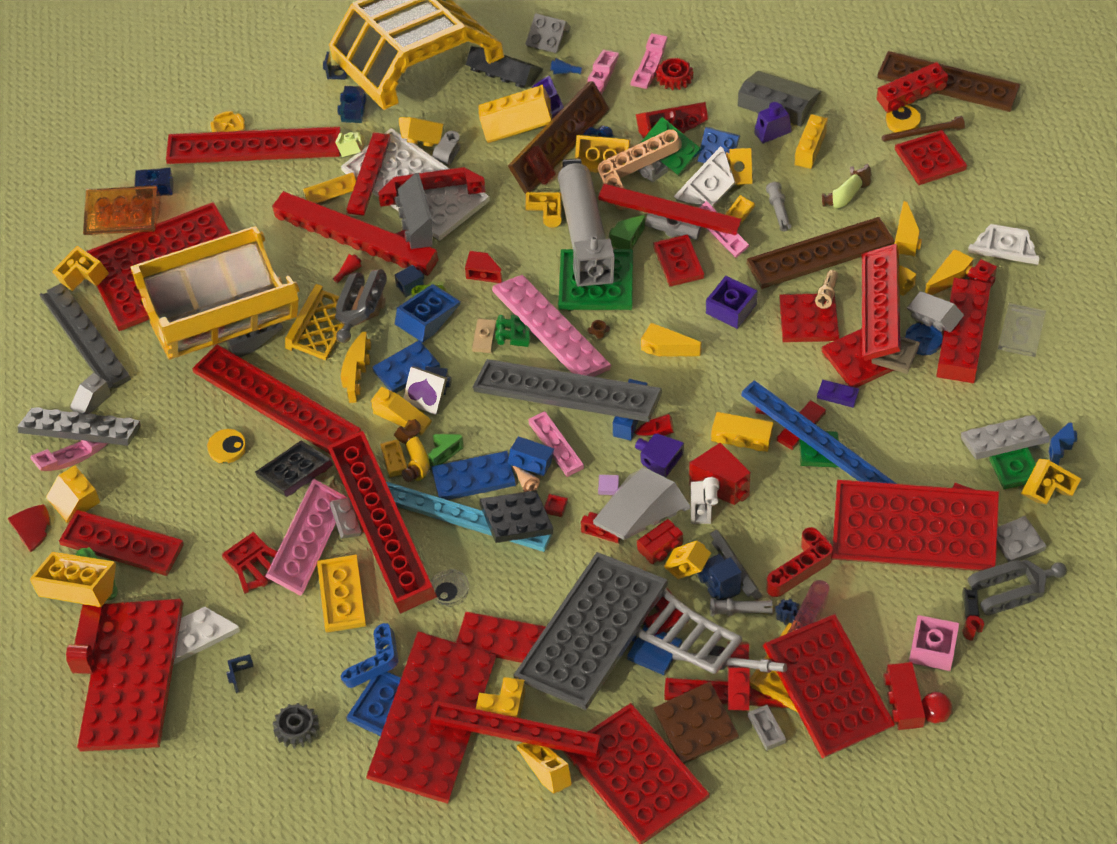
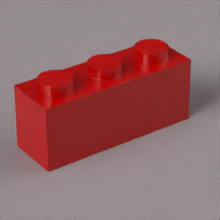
[883,662,925,730]

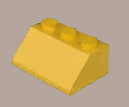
[575,135,631,173]

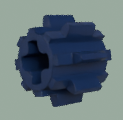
[775,599,801,625]

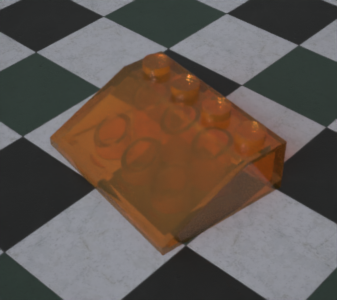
[83,185,161,235]

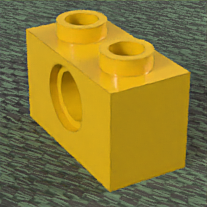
[726,148,752,185]
[664,541,711,579]

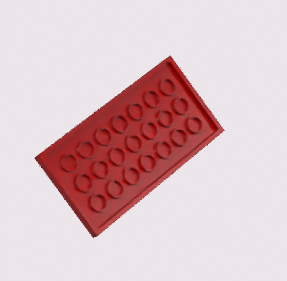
[832,480,999,571]
[77,599,184,752]
[366,631,497,804]

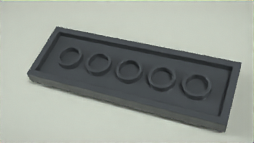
[17,407,141,446]

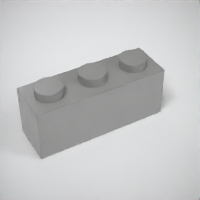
[907,291,964,332]

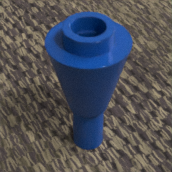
[550,58,582,75]

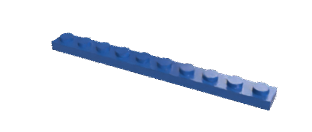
[741,380,897,484]

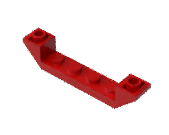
[378,167,486,207]

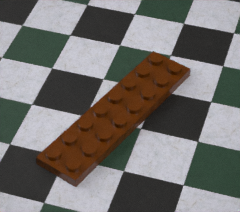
[877,51,1020,112]
[508,81,609,194]
[747,217,895,289]

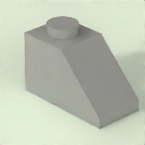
[70,373,111,414]

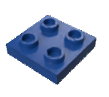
[698,127,740,163]

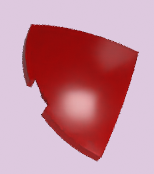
[7,504,50,552]

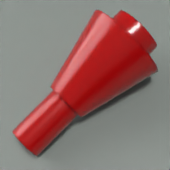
[333,254,362,283]

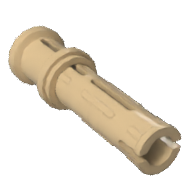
[815,270,838,309]

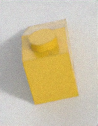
[895,201,922,256]
[925,249,974,295]
[641,323,702,356]
[371,387,432,435]
[517,742,572,794]

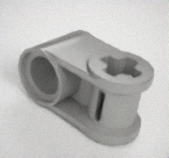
[432,131,460,165]

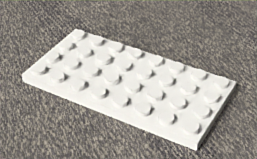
[341,128,490,241]

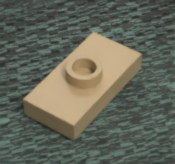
[472,319,496,353]

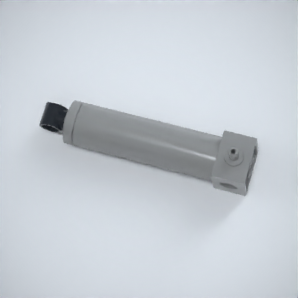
[558,158,614,286]

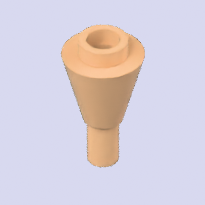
[512,466,540,492]

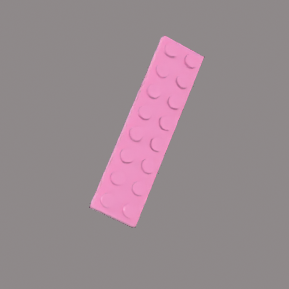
[492,275,611,377]

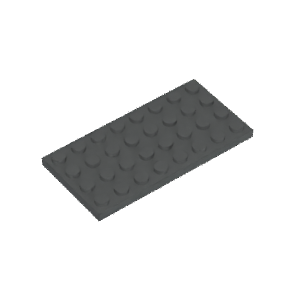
[514,552,668,710]

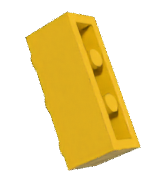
[795,114,828,169]
[711,412,773,452]

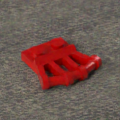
[222,532,277,594]

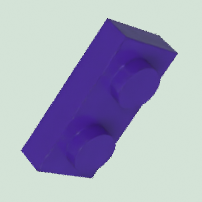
[817,379,859,408]

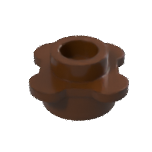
[588,320,610,339]

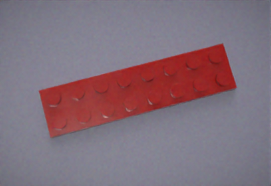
[862,244,901,361]

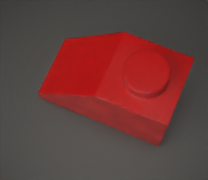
[465,251,502,283]

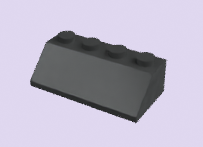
[395,173,432,249]

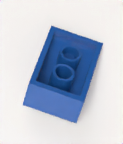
[395,284,461,342]

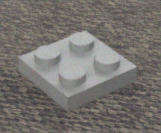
[996,516,1046,562]

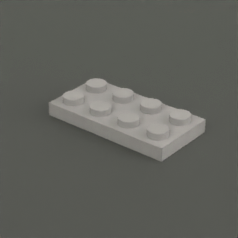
[961,415,1050,460]

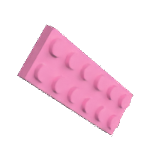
[265,479,348,596]

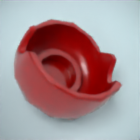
[922,691,953,723]

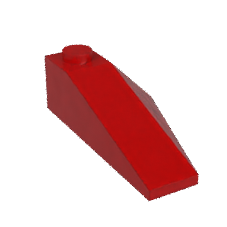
[636,102,708,139]

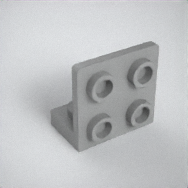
[526,13,570,53]

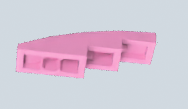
[588,50,619,95]

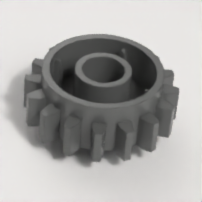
[273,703,320,749]

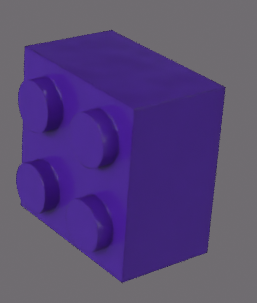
[706,276,757,329]

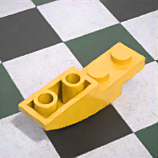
[341,332,371,403]

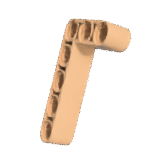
[598,130,682,210]

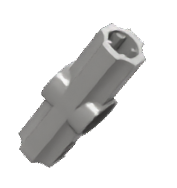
[645,213,701,240]

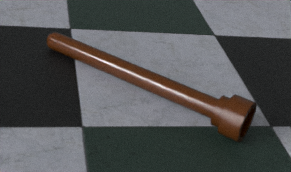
[882,116,965,142]

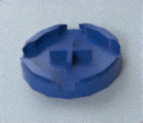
[905,322,943,356]

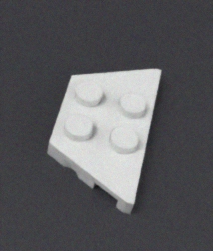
[674,146,736,207]
[968,224,1039,265]
[174,607,240,664]

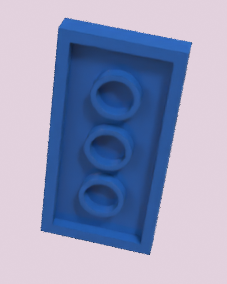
[431,451,516,500]

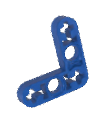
[341,623,399,688]

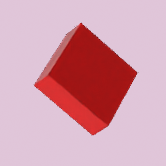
[544,494,568,518]

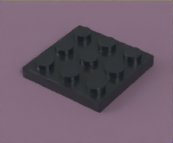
[255,440,333,497]
[479,490,553,543]

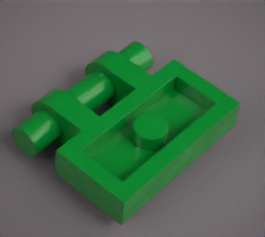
[495,314,530,347]

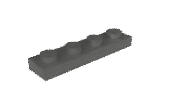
[710,529,763,600]

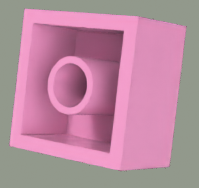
[909,615,959,671]

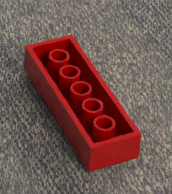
[936,277,991,383]

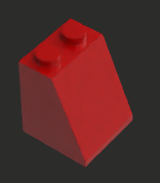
[689,442,751,505]

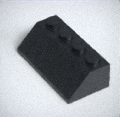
[466,46,543,88]

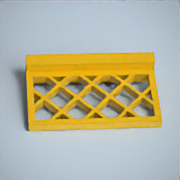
[285,284,344,360]

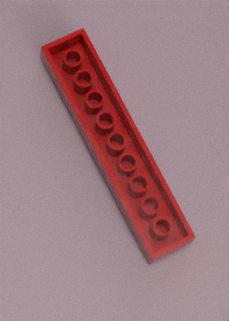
[327,431,437,614]

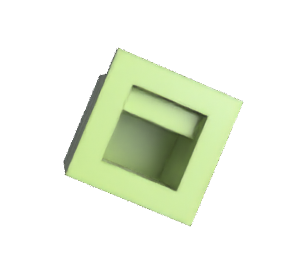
[335,132,365,157]

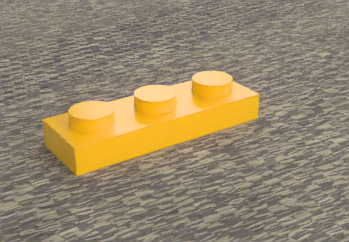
[303,172,356,203]

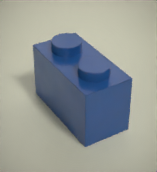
[508,436,554,476]

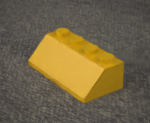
[478,85,552,143]
[30,552,116,607]

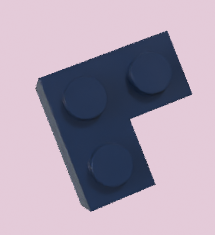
[697,553,741,600]

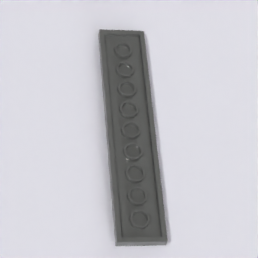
[473,359,662,422]

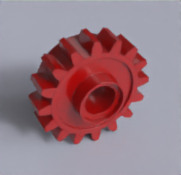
[656,58,693,91]

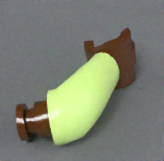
[822,163,872,209]

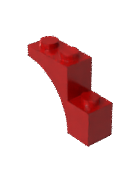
[728,642,750,710]

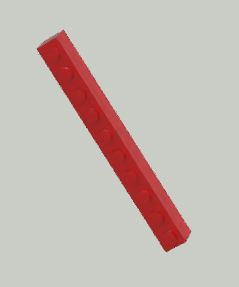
[272,191,439,276]

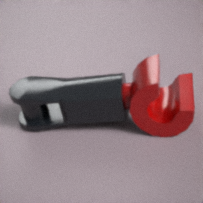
[962,587,985,641]

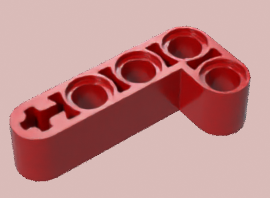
[766,527,833,597]
[66,603,106,674]

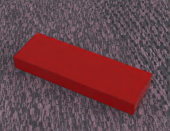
[777,400,826,450]

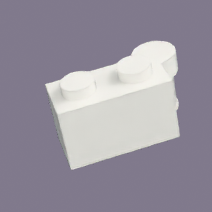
[691,477,719,524]

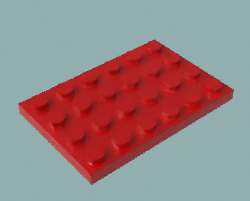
[763,614,895,759]
[563,703,709,844]

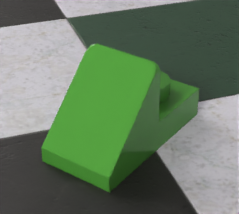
[428,434,464,466]

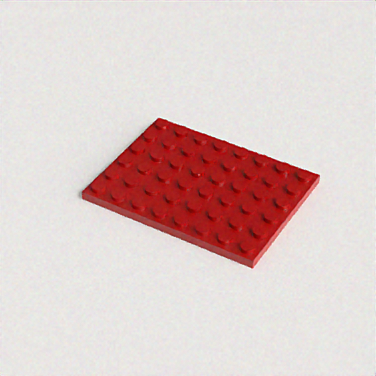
[86,202,255,331]

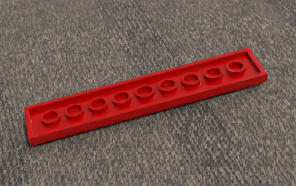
[166,127,341,164]
[192,344,361,455]

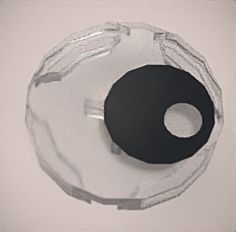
[430,569,470,607]

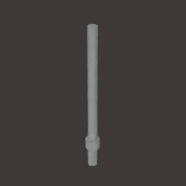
[672,653,787,672]

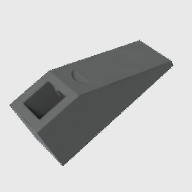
[224,314,283,357]

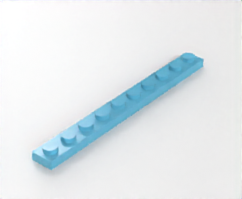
[386,481,552,552]

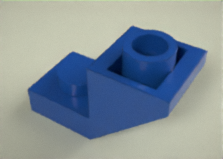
[1048,423,1077,466]

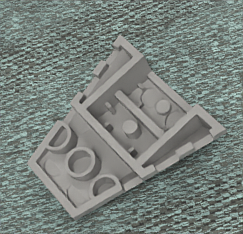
[593,467,690,540]

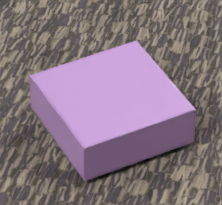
[598,475,619,495]

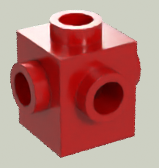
[968,259,997,287]

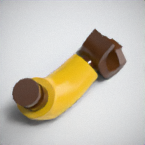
[394,419,430,482]

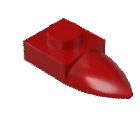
[635,414,674,436]

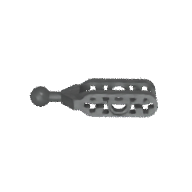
[335,269,387,343]
[967,559,1067,615]

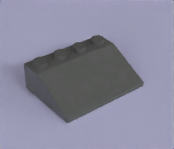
[738,71,821,127]

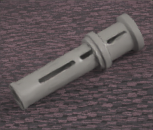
[766,182,791,231]
[710,598,773,617]

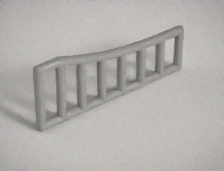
[634,566,742,674]

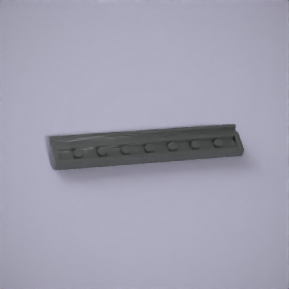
[39,283,131,389]

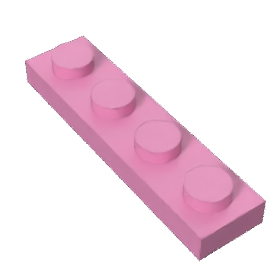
[528,411,584,477]

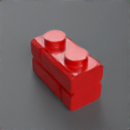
[637,519,683,565]

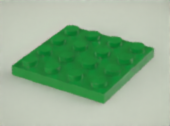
[558,249,633,310]

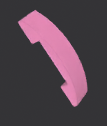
[630,33,667,89]
[699,201,749,258]
[31,440,108,471]

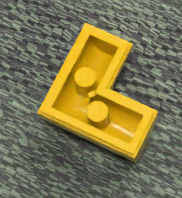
[526,192,561,228]

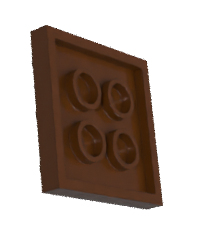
[654,682,739,764]

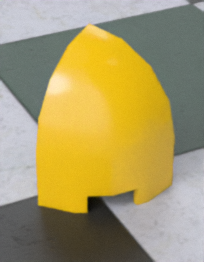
[899,265,916,296]

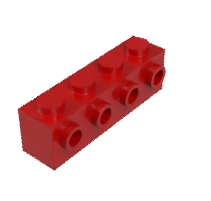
[877,62,948,113]

